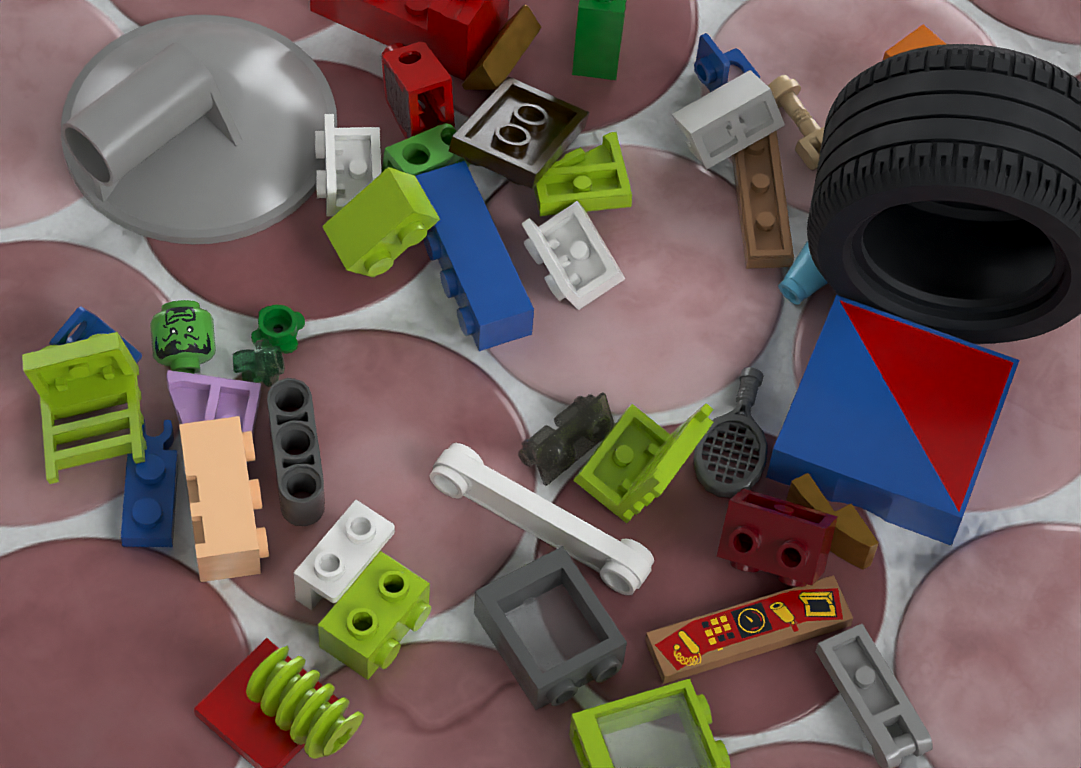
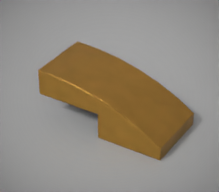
[786,473,879,570]

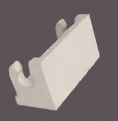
[672,70,785,170]

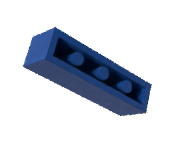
[415,161,534,351]

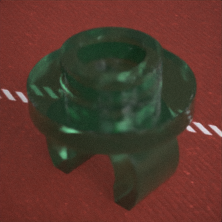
[232,338,285,387]

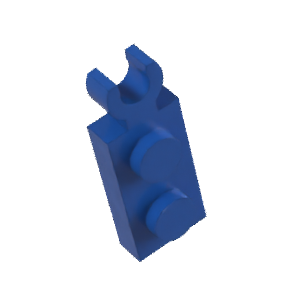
[121,419,179,547]

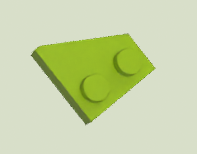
[533,132,632,216]

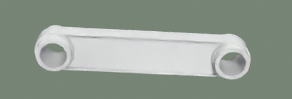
[430,443,654,595]

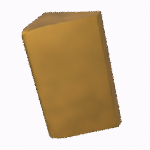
[462,5,542,90]

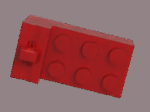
[310,0,509,80]

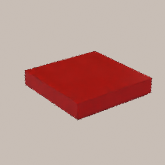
[194,638,339,768]

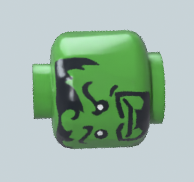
[150,300,216,374]

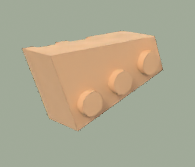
[179,416,269,582]

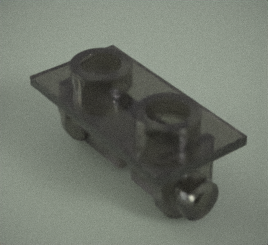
[518,392,615,486]

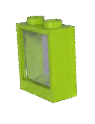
[569,679,731,768]

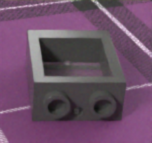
[474,546,627,710]

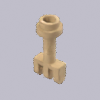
[768,75,825,170]

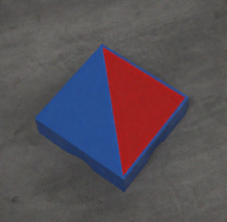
[766,295,1020,546]

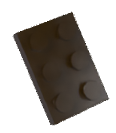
[449,76,590,189]

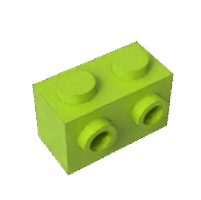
[322,167,440,277]
[318,551,432,680]

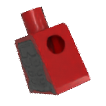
[381,42,455,139]

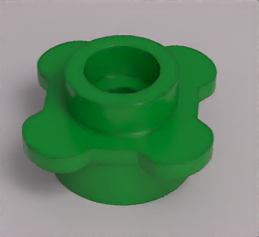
[251,305,305,354]

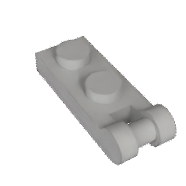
[815,624,933,768]

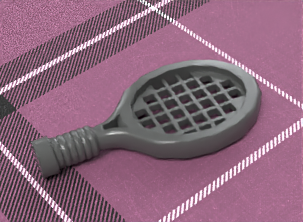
[693,367,768,498]

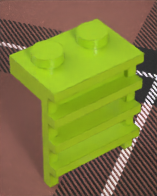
[22,332,147,484]
[573,403,714,523]

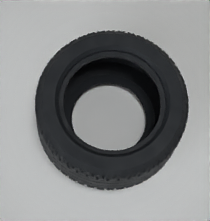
[807,44,1081,344]

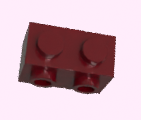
[717,488,838,587]

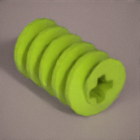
[246,645,364,759]

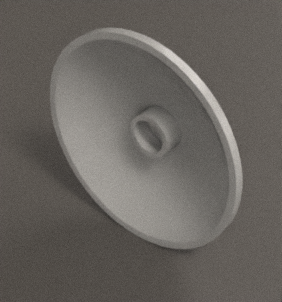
[61,15,338,244]

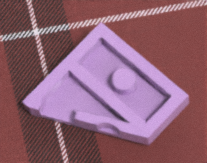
[166,370,261,464]

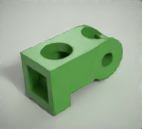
[381,123,470,176]

